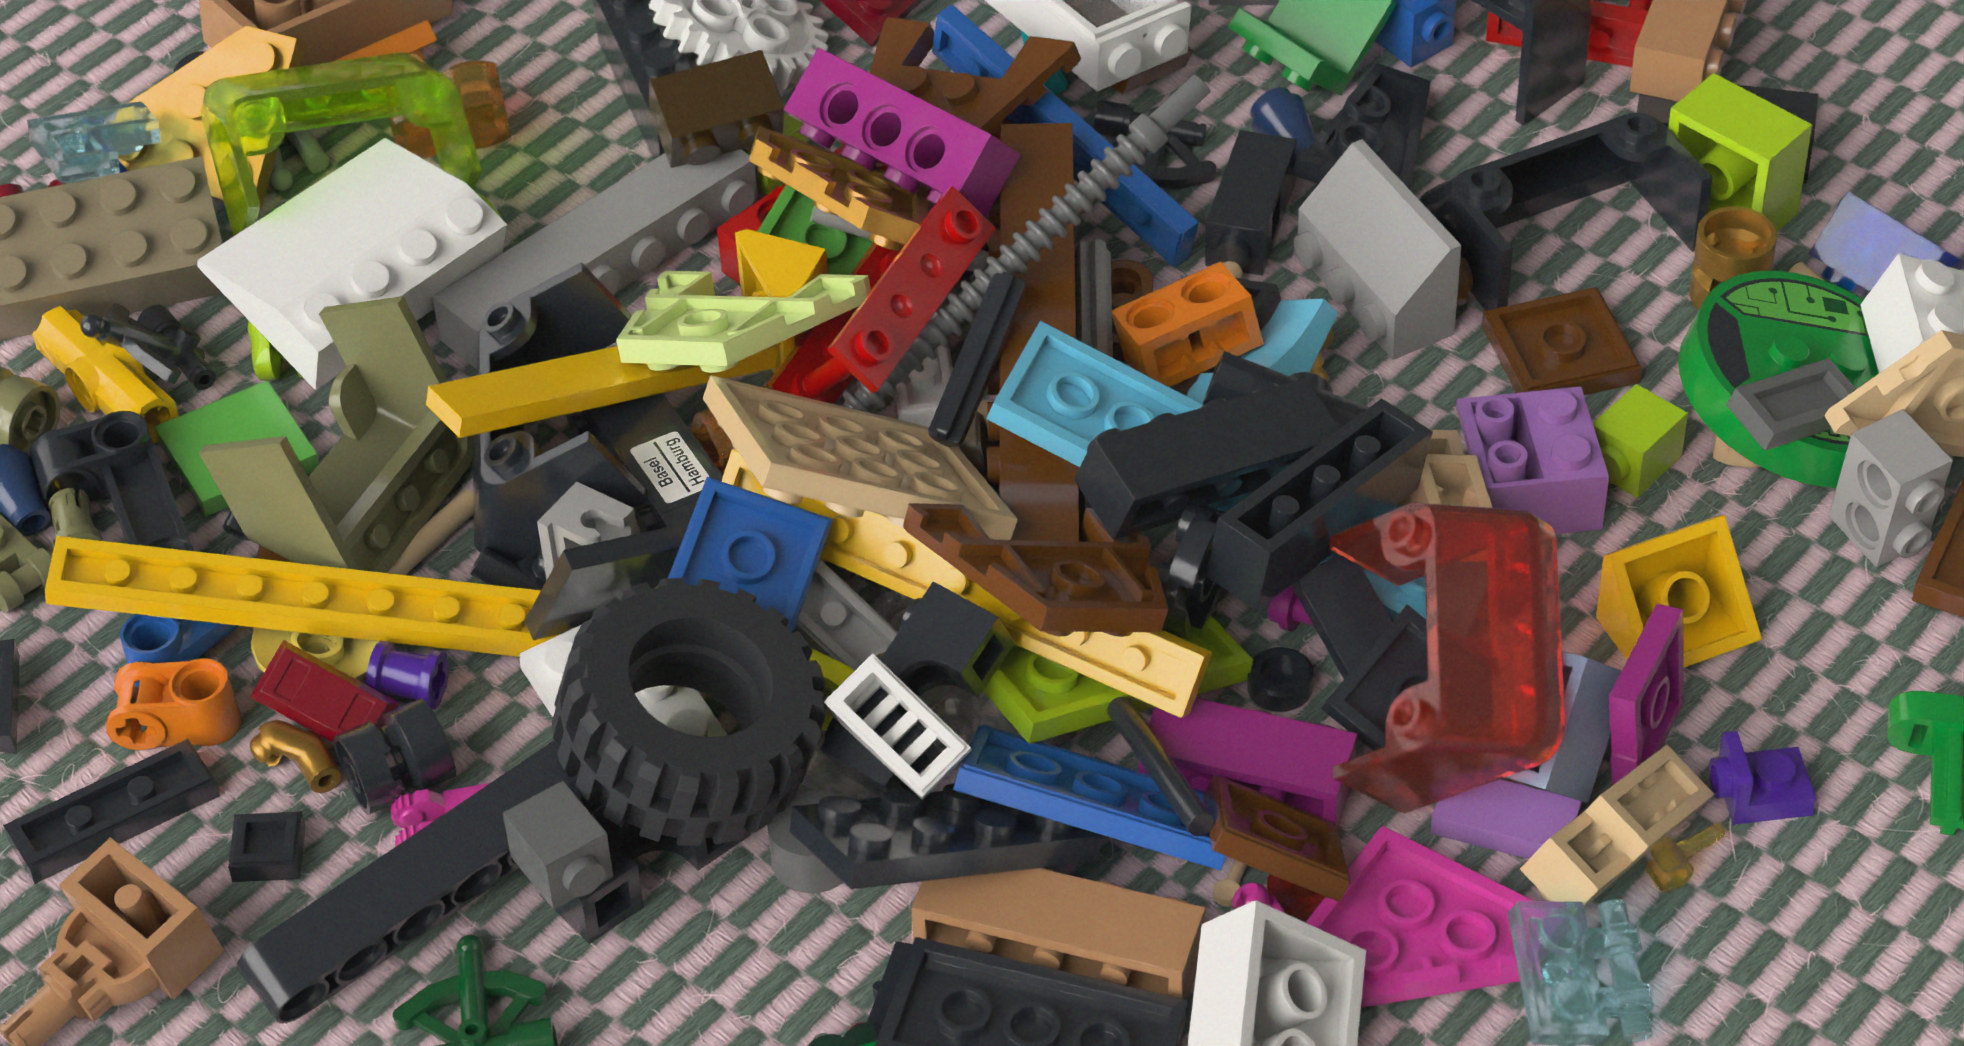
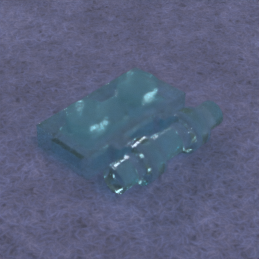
[1507,899,1654,1045]

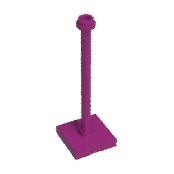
[1268,586,1684,786]

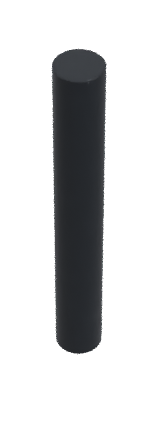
[1107,696,1214,836]

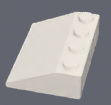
[197,138,507,390]

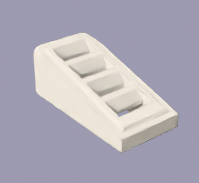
[824,654,972,800]

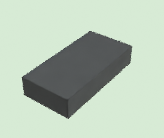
[1726,358,1856,451]

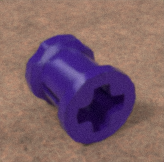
[366,640,449,709]

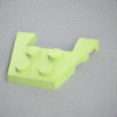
[616,271,871,373]

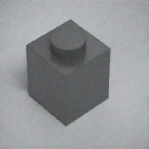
[503,781,613,910]

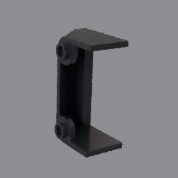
[1471,0,1591,126]
[1419,112,1712,311]
[473,262,648,562]

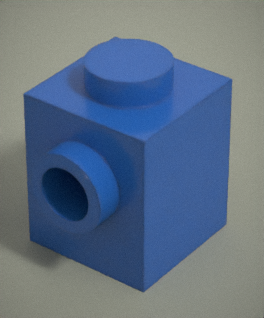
[1375,0,1456,68]

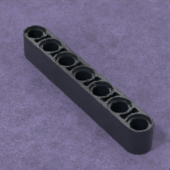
[237,740,602,1024]

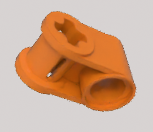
[106,658,242,750]

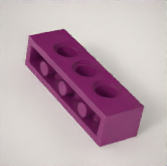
[784,47,1021,218]

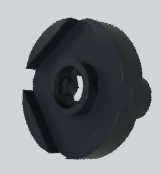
[1158,504,1225,640]

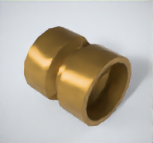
[1689,206,1777,310]

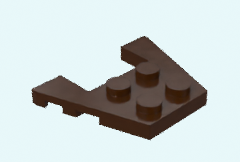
[869,17,1082,167]
[903,503,1168,637]

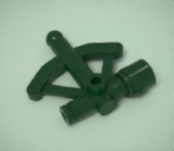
[392,935,558,1046]

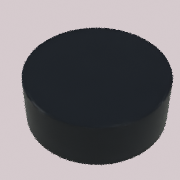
[1247,647,1314,712]

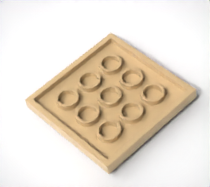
[703,375,1018,540]

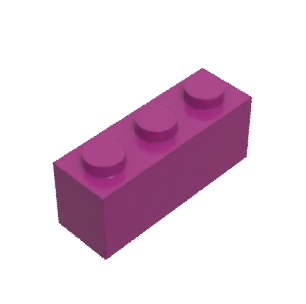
[1138,696,1357,828]

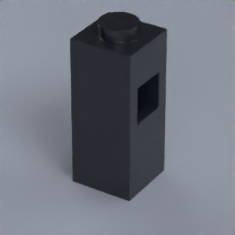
[1205,130,1297,276]

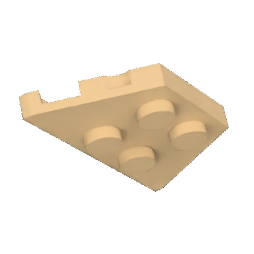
[1824,330,1964,457]

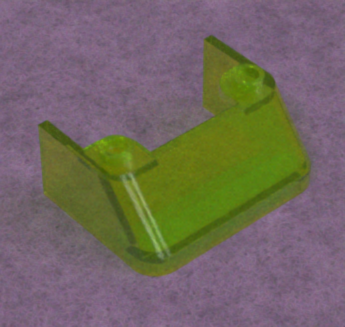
[200,52,482,236]

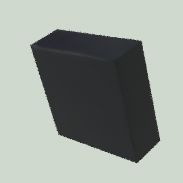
[228,811,306,882]

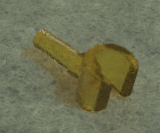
[1645,823,1725,893]

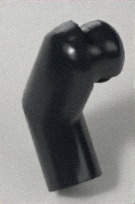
[470,546,547,590]

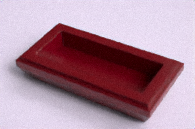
[250,640,400,743]

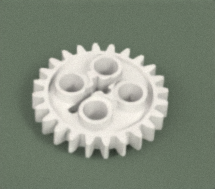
[649,0,829,89]

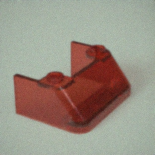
[1330,503,1565,814]

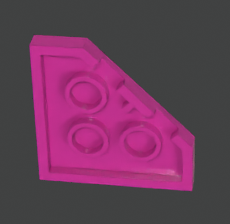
[1306,825,1564,1008]

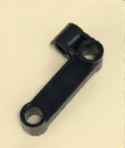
[29,411,194,551]

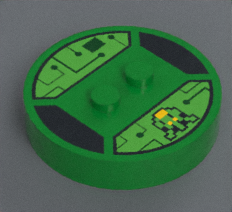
[1678,271,1879,488]

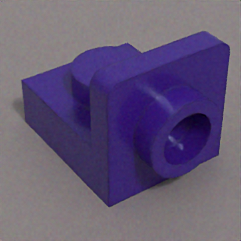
[1709,730,1816,825]

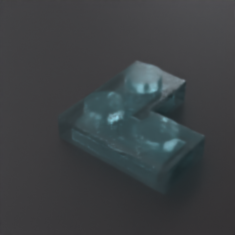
[27,101,161,183]

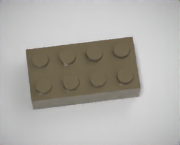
[0,156,223,341]

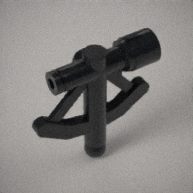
[1094,100,1217,188]
[80,303,216,390]

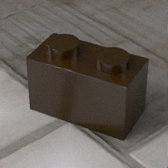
[649,50,785,168]

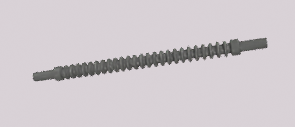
[832,74,1211,413]

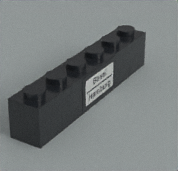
[566,393,723,536]

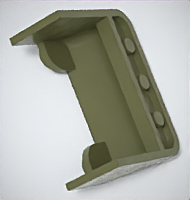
[199,296,473,573]

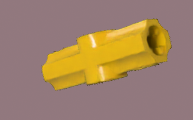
[32,306,179,444]

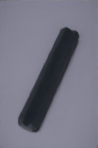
[928,272,1027,447]

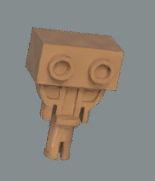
[0,837,225,1046]

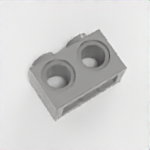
[1829,409,1953,568]

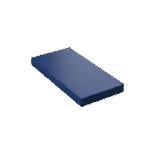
[953,724,1226,871]

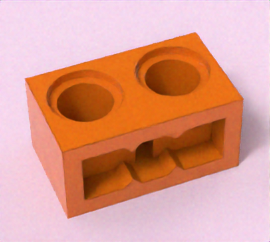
[1111,261,1264,387]

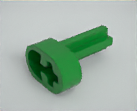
[1887,691,1964,835]

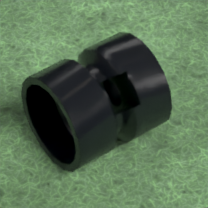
[333,698,456,815]

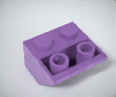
[1456,387,1609,536]

